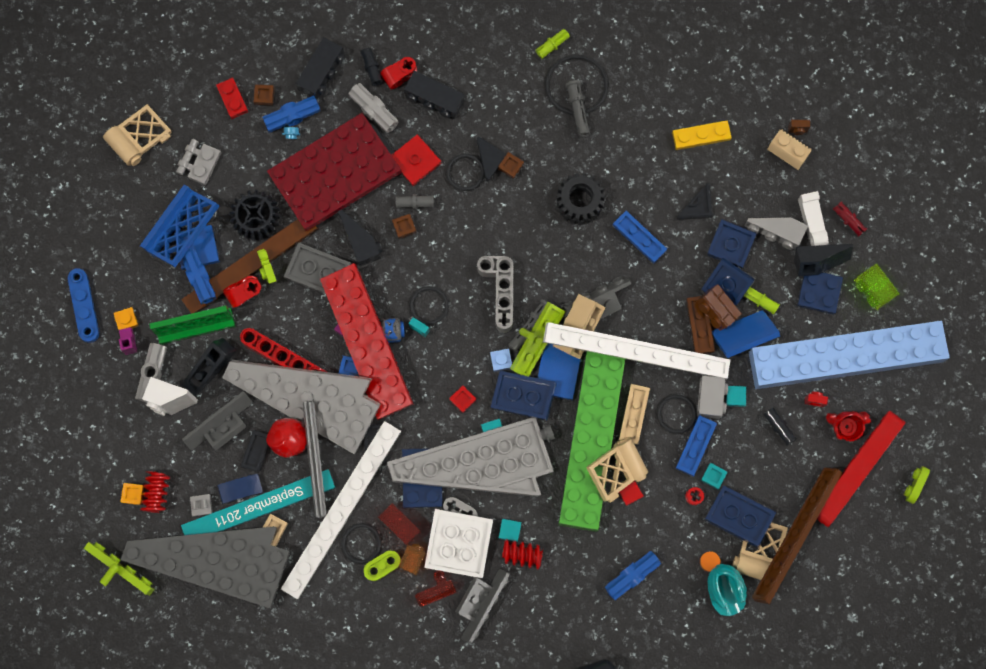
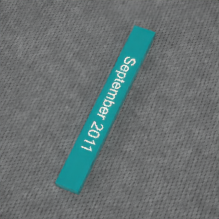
[181,469,335,535]

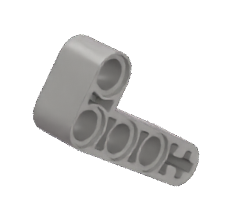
[477,256,513,333]

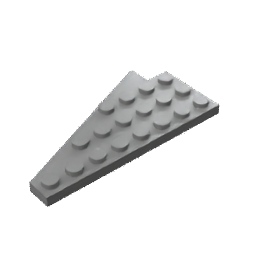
[222,360,381,454]
[387,418,554,497]

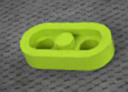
[904,466,930,504]
[364,551,401,581]

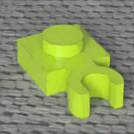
[257,249,276,284]

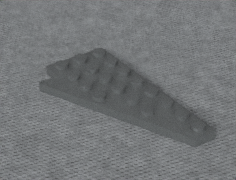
[121,526,290,609]

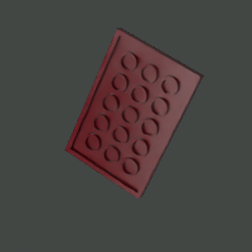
[267,113,402,232]

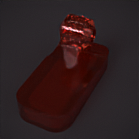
[415,570,456,606]

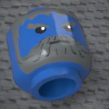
[381,318,405,343]

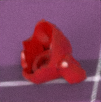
[826,411,871,441]

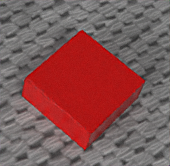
[449,386,476,413]
[619,480,644,506]

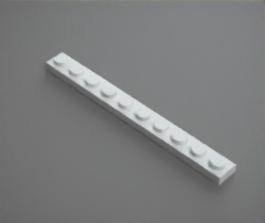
[543,322,730,379]
[281,421,401,599]

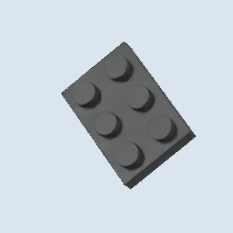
[284,242,351,294]

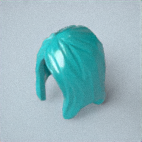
[707,564,747,616]

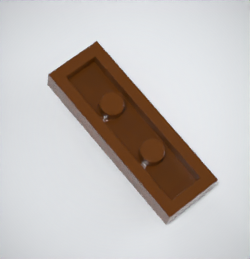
[686,296,715,354]

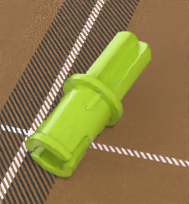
[535,29,570,59]
[744,287,780,315]

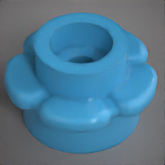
[282,127,300,139]

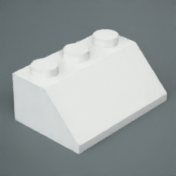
[142,377,198,416]

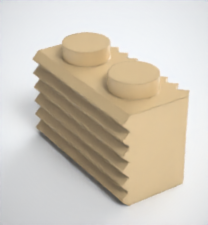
[767,129,811,170]

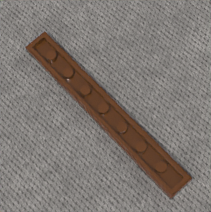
[181,219,318,314]
[752,467,842,604]

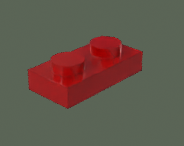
[216,78,248,119]

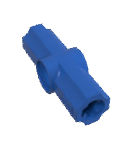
[262,96,320,133]
[181,246,216,305]
[604,551,661,601]

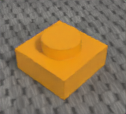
[114,307,139,330]
[121,483,144,505]

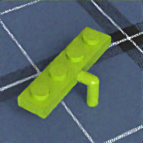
[510,302,565,376]
[84,542,155,596]

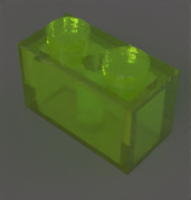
[854,263,900,310]

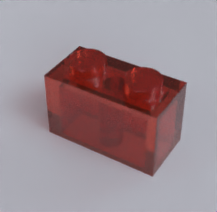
[378,503,421,547]

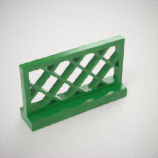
[149,306,235,345]

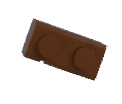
[696,284,742,331]

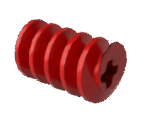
[140,471,170,513]
[501,539,544,570]

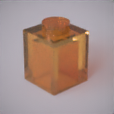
[398,543,426,575]

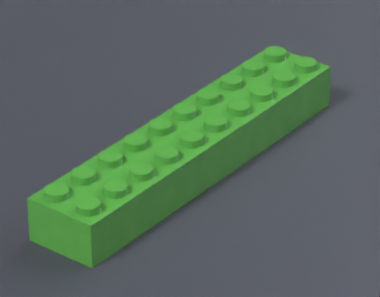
[558,351,625,532]

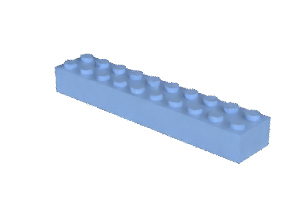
[749,321,949,389]

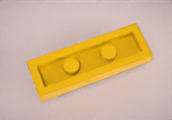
[672,120,732,150]

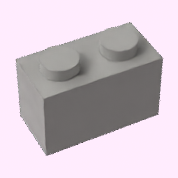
[697,375,728,419]

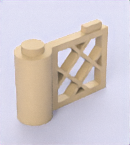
[103,104,172,166]
[586,437,648,503]
[732,523,788,580]

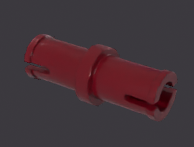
[833,201,867,237]

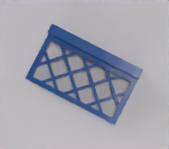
[140,185,219,268]

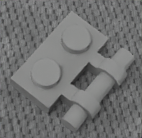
[176,139,221,186]

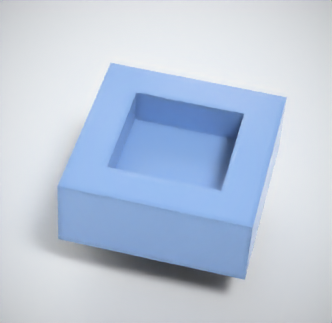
[490,349,512,372]

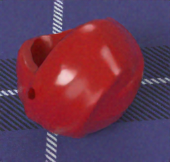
[266,418,307,458]

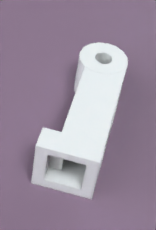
[798,191,828,246]

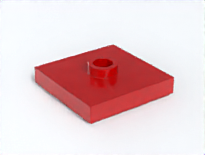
[392,134,442,186]

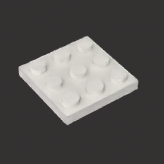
[424,509,493,578]

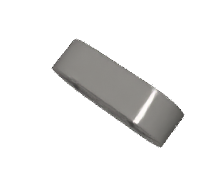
[443,497,478,517]

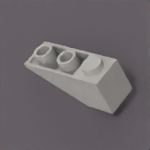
[744,217,808,250]

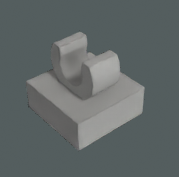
[190,494,213,517]

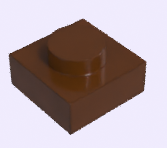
[254,85,274,105]
[788,120,810,135]
[498,152,524,179]
[392,214,416,239]

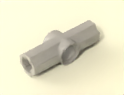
[348,83,399,133]
[135,343,167,402]

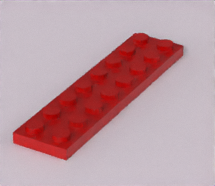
[320,263,413,420]

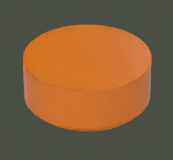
[700,552,720,572]

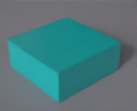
[409,317,430,338]
[726,386,746,407]
[481,419,502,432]
[701,463,727,490]
[499,519,522,542]

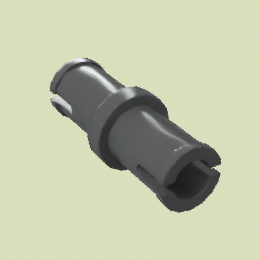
[396,194,434,209]

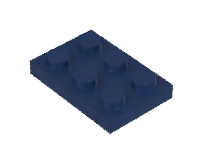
[491,371,556,421]
[402,449,442,508]
[705,485,776,548]

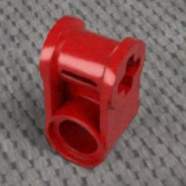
[380,57,417,90]
[223,275,261,308]

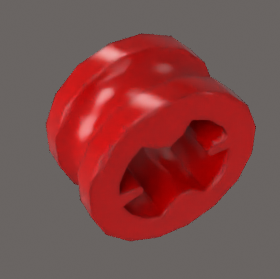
[685,487,704,505]

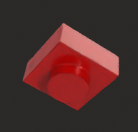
[804,392,828,407]

